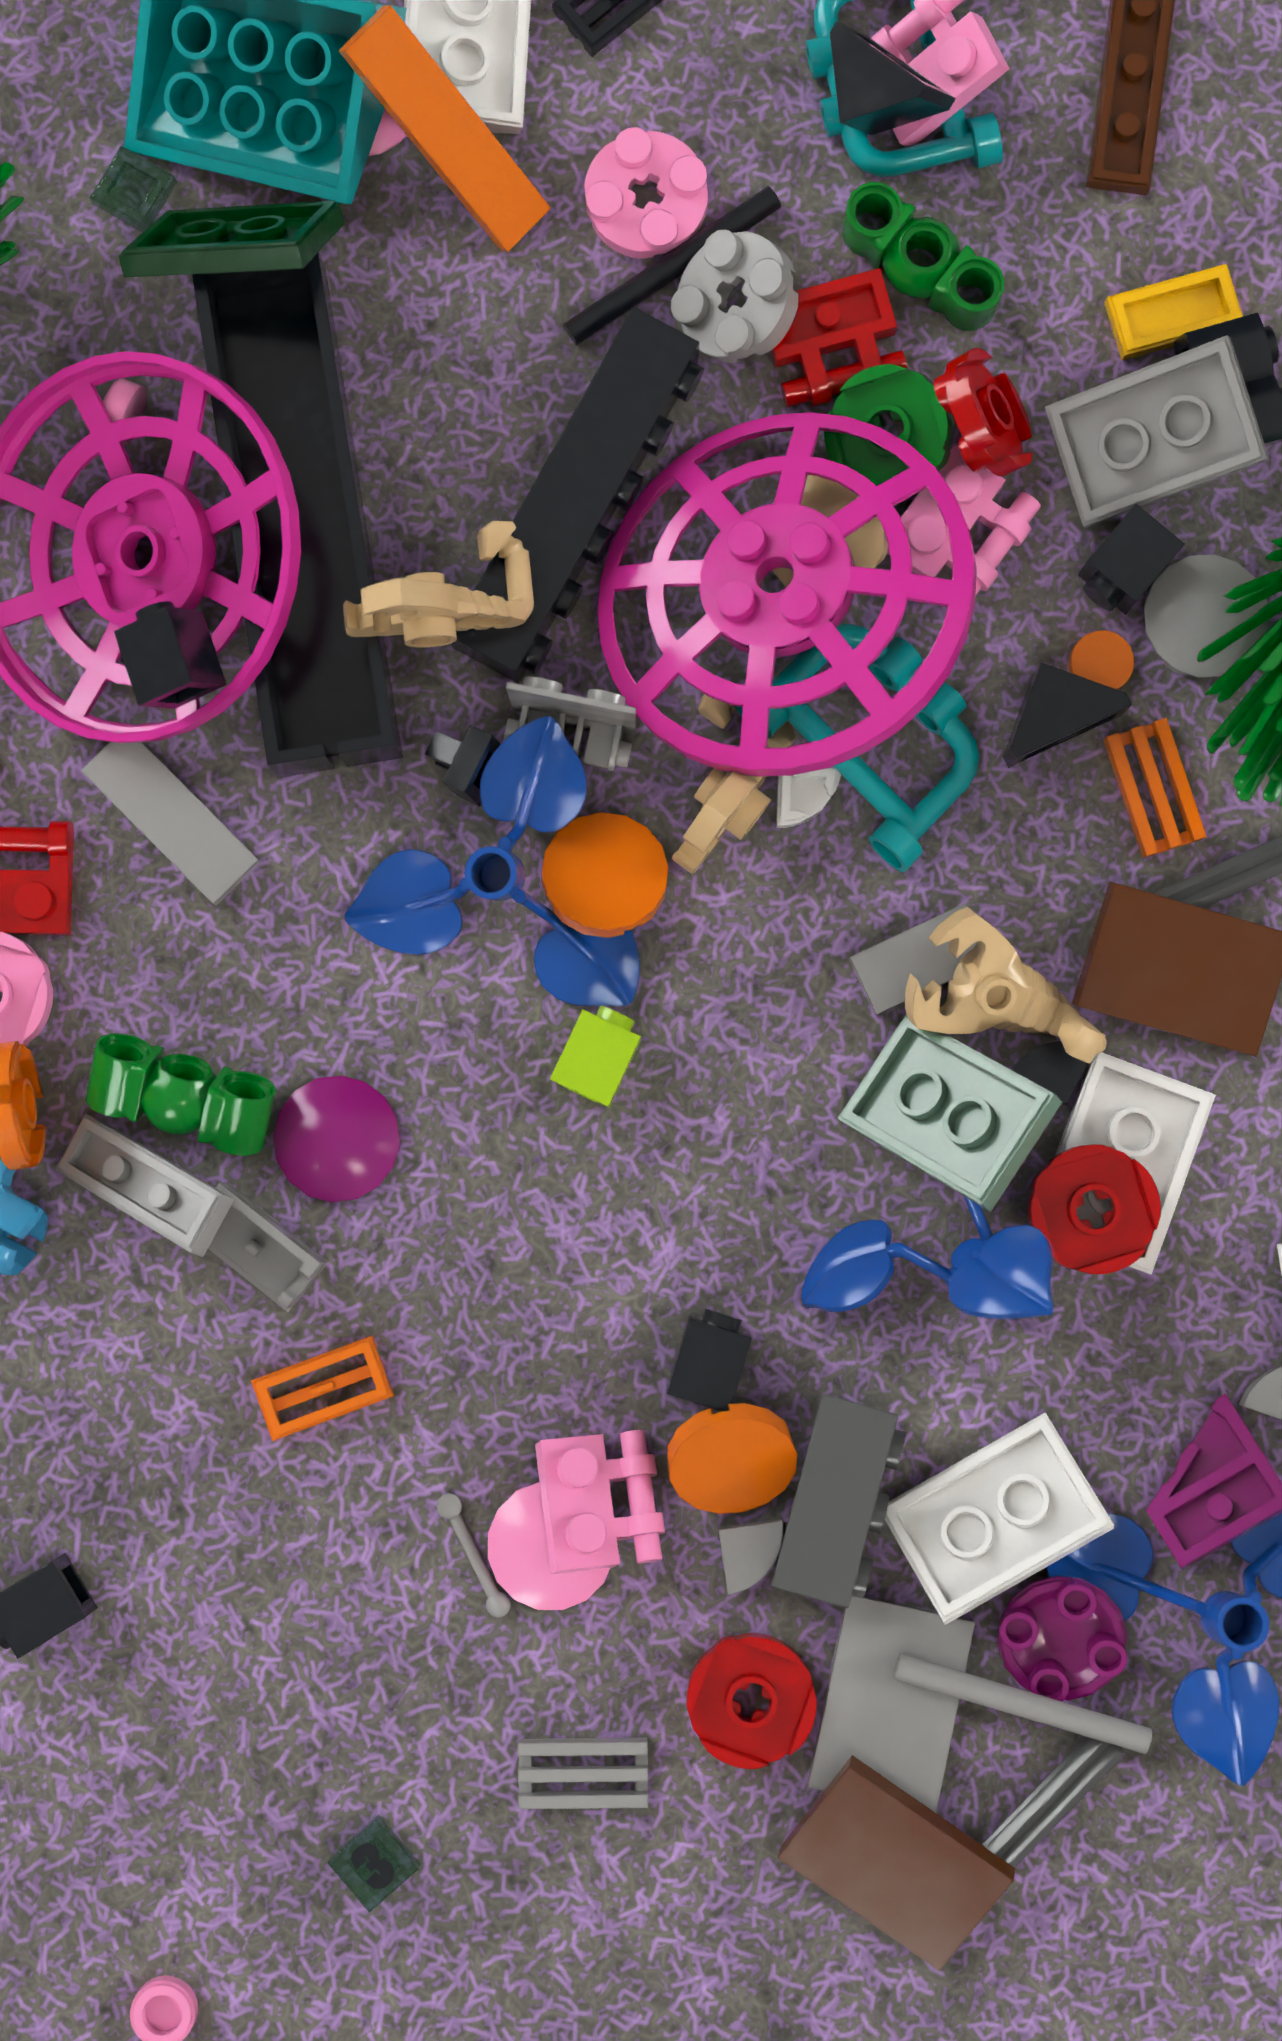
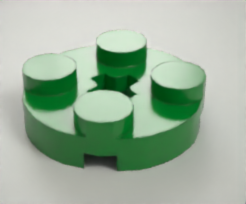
[824,364,953,486]

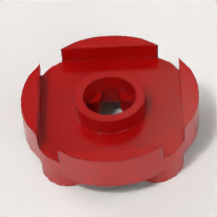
[933,348,1033,477]
[1027,1144,1161,1275]
[686,1633,817,1769]

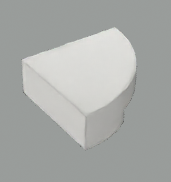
[776,766,841,828]

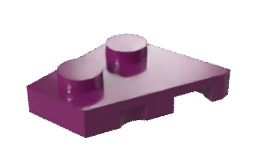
[1146,1394,1282,1570]

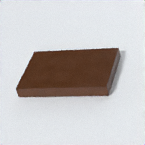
[1072,881,1282,1057]
[778,1755,1015,1971]

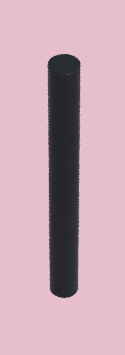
[563,186,781,346]

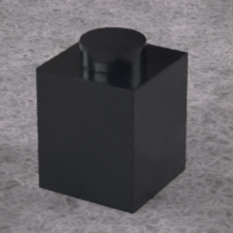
[1078,504,1185,615]
[114,601,227,709]
[666,1309,752,1411]
[0,1553,98,1659]

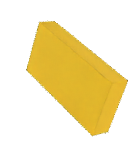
[1104,264,1243,361]

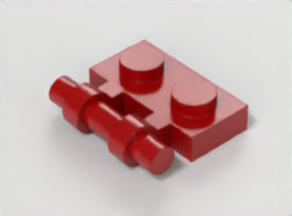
[771,268,908,408]

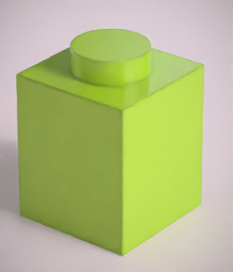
[550,1005,641,1108]

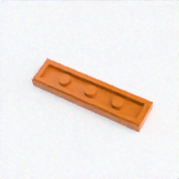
[338,5,551,252]

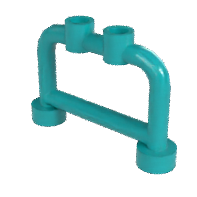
[805,0,1003,177]
[734,623,980,873]

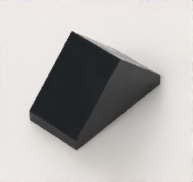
[830,21,956,136]
[1003,662,1132,768]

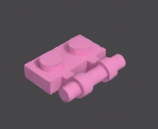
[871,0,1010,147]
[886,444,1041,595]
[535,1430,665,1574]

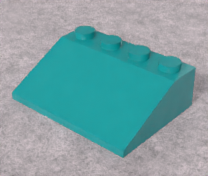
[124,0,407,204]

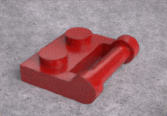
[0,821,74,936]

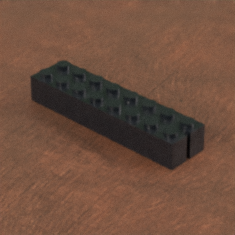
[192,252,403,778]

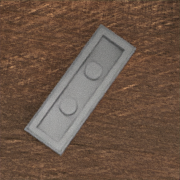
[81,742,261,906]
[55,1114,235,1257]

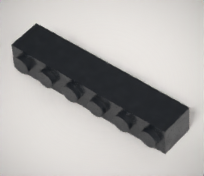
[451,306,704,684]

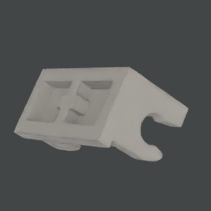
[208,1183,328,1312]

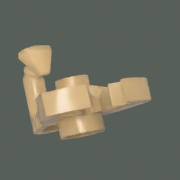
[343,521,534,648]
[671,694,797,875]
[905,907,1107,1064]

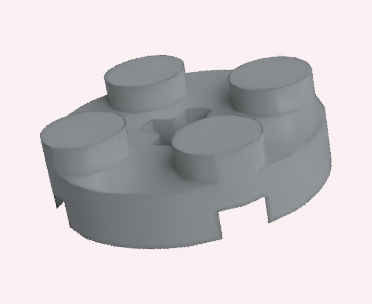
[671,229,798,363]

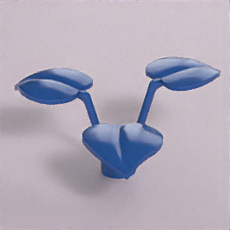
[344,716,640,1006]
[801,1197,1053,1319]
[1045,1513,1282,1786]

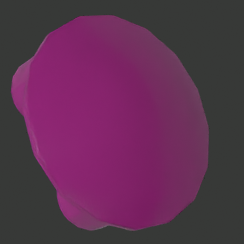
[273,1075,401,1202]
[997,1576,1128,1701]

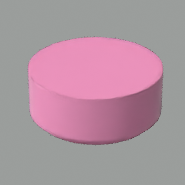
[103,378,147,446]
[130,1976,198,2041]

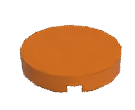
[541,812,669,938]
[0,1041,46,1170]
[667,1403,797,1514]

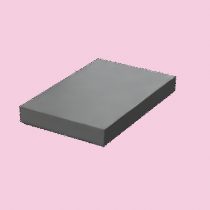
[1045,335,1269,527]
[807,1595,975,1813]

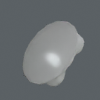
[1144,554,1269,678]

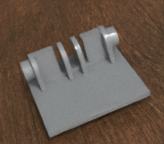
[503,676,637,772]

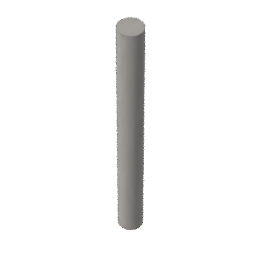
[893,1653,1152,1754]

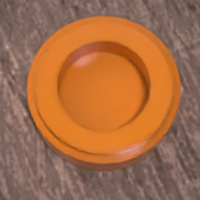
[1068,630,1134,690]

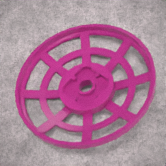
[0,351,301,743]
[597,412,977,777]

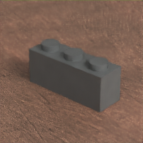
[771,1393,906,1608]

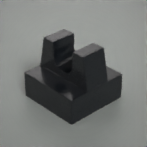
[425,725,501,807]

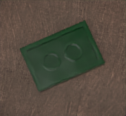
[118,201,344,278]

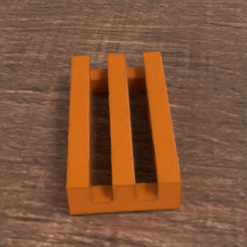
[1103,717,1207,858]
[251,1335,395,1441]

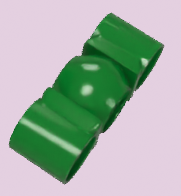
[842,182,1004,331]
[85,1033,276,1156]

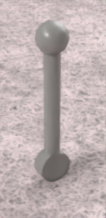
[436,1493,511,1618]

